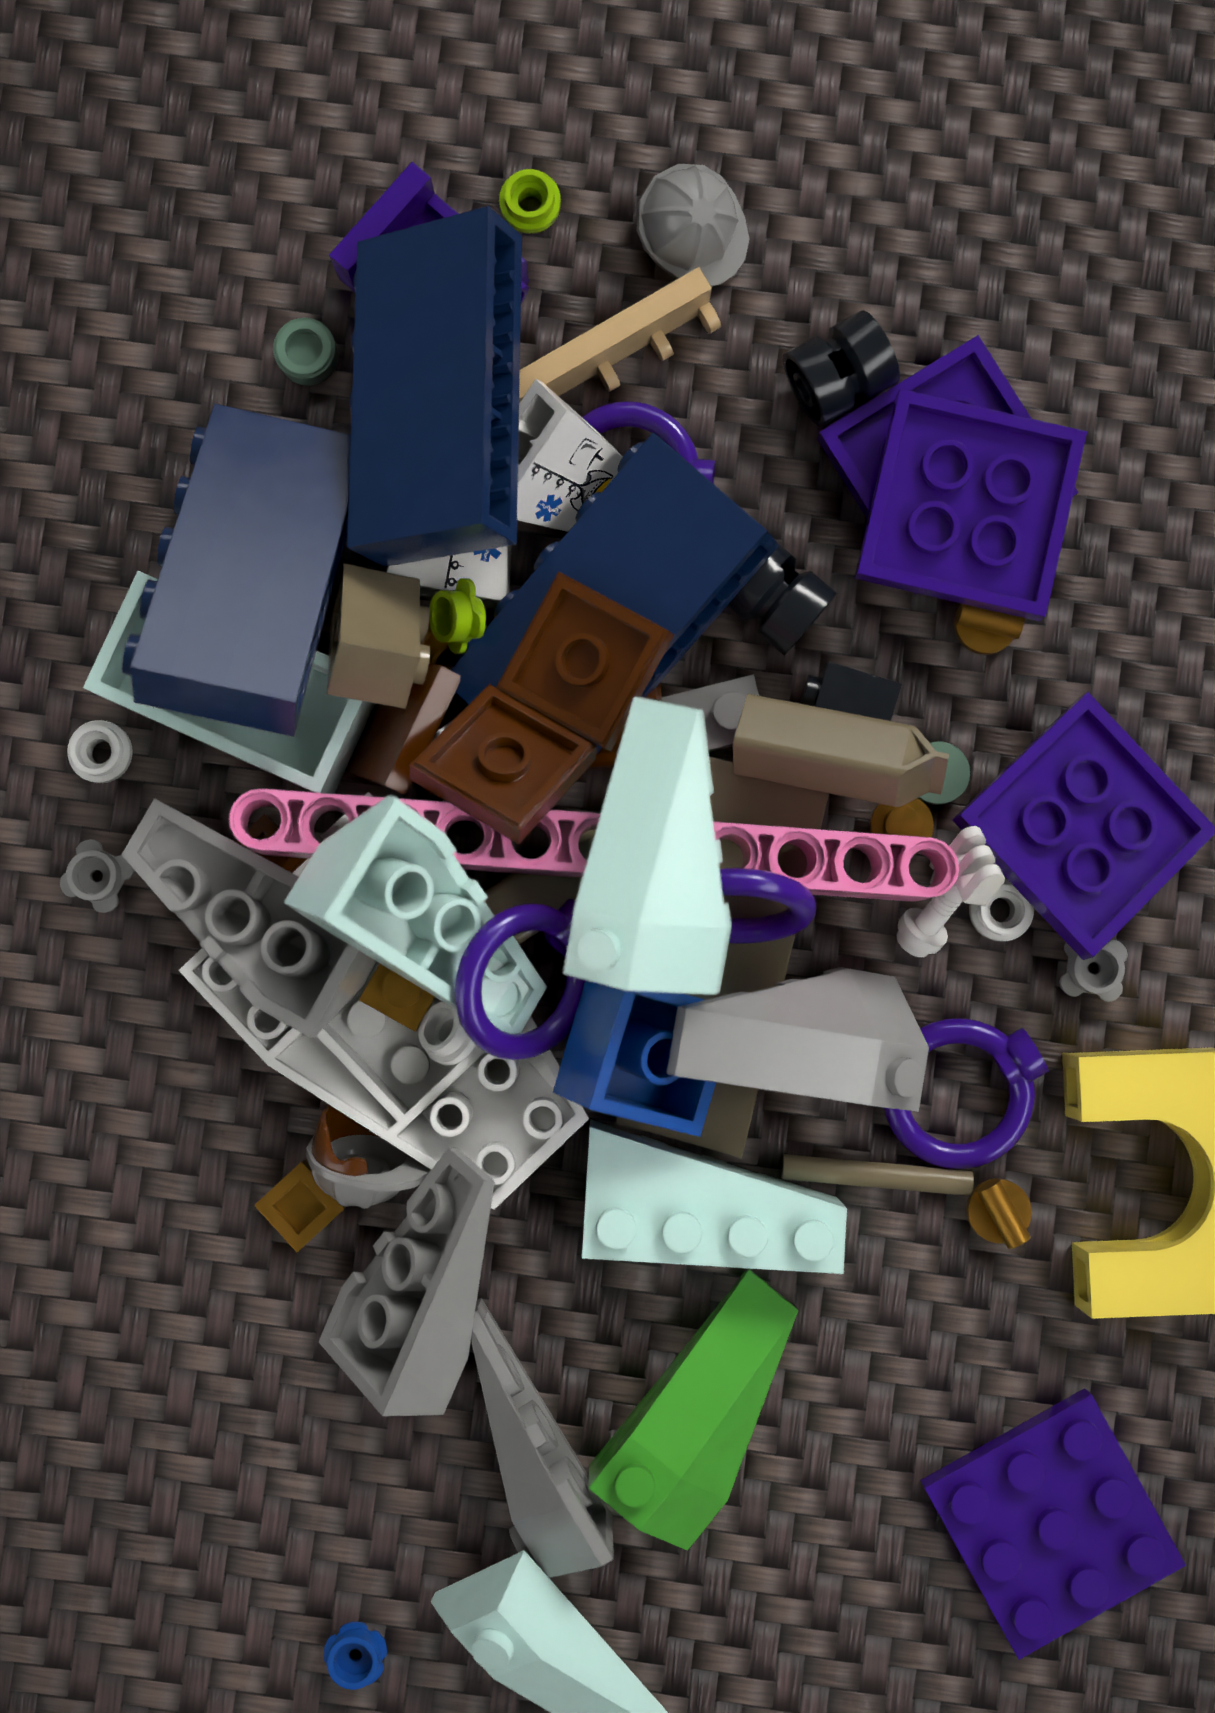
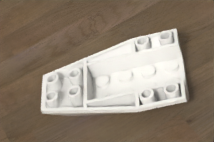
[179,792,589,1209]

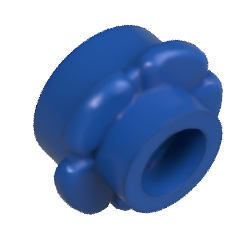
[324,1621,387,1690]

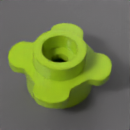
[429,578,486,654]

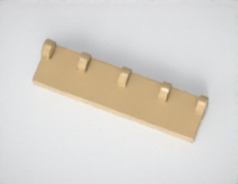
[519,267,721,403]

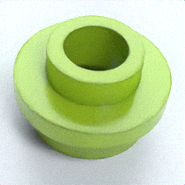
[499,169,561,234]

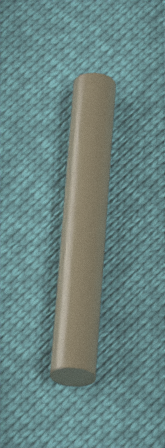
[781,1154,974,1196]

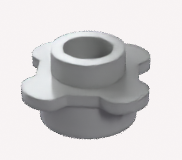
[60,839,135,913]
[1059,940,1128,1002]

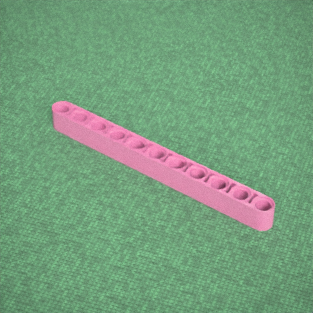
[229,789,959,902]

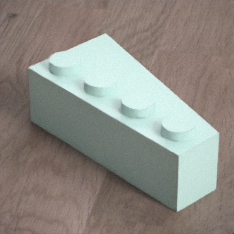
[582,1119,847,1274]

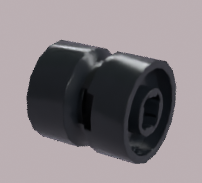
[782,310,900,426]
[726,544,837,656]

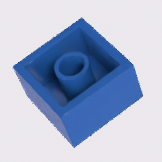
[553,980,716,1137]

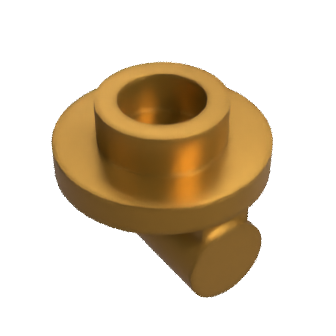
[954,603,1025,655]
[967,1178,1032,1249]

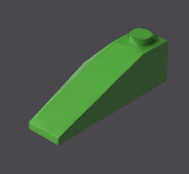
[588,1268,798,1551]

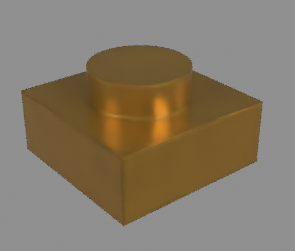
[359,964,436,1032]
[254,1159,346,1252]

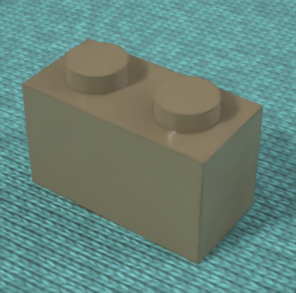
[327,564,430,709]

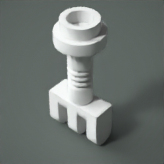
[896,826,1005,957]

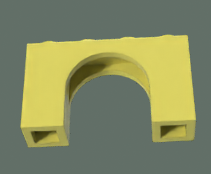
[1062,1048,1215,1319]

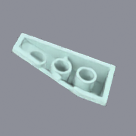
[563,697,731,995]
[284,795,547,1034]
[431,1550,668,1713]

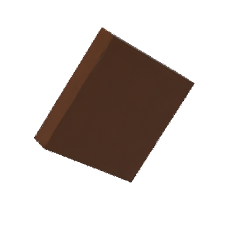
[496,571,674,751]
[346,664,461,795]
[410,684,597,844]

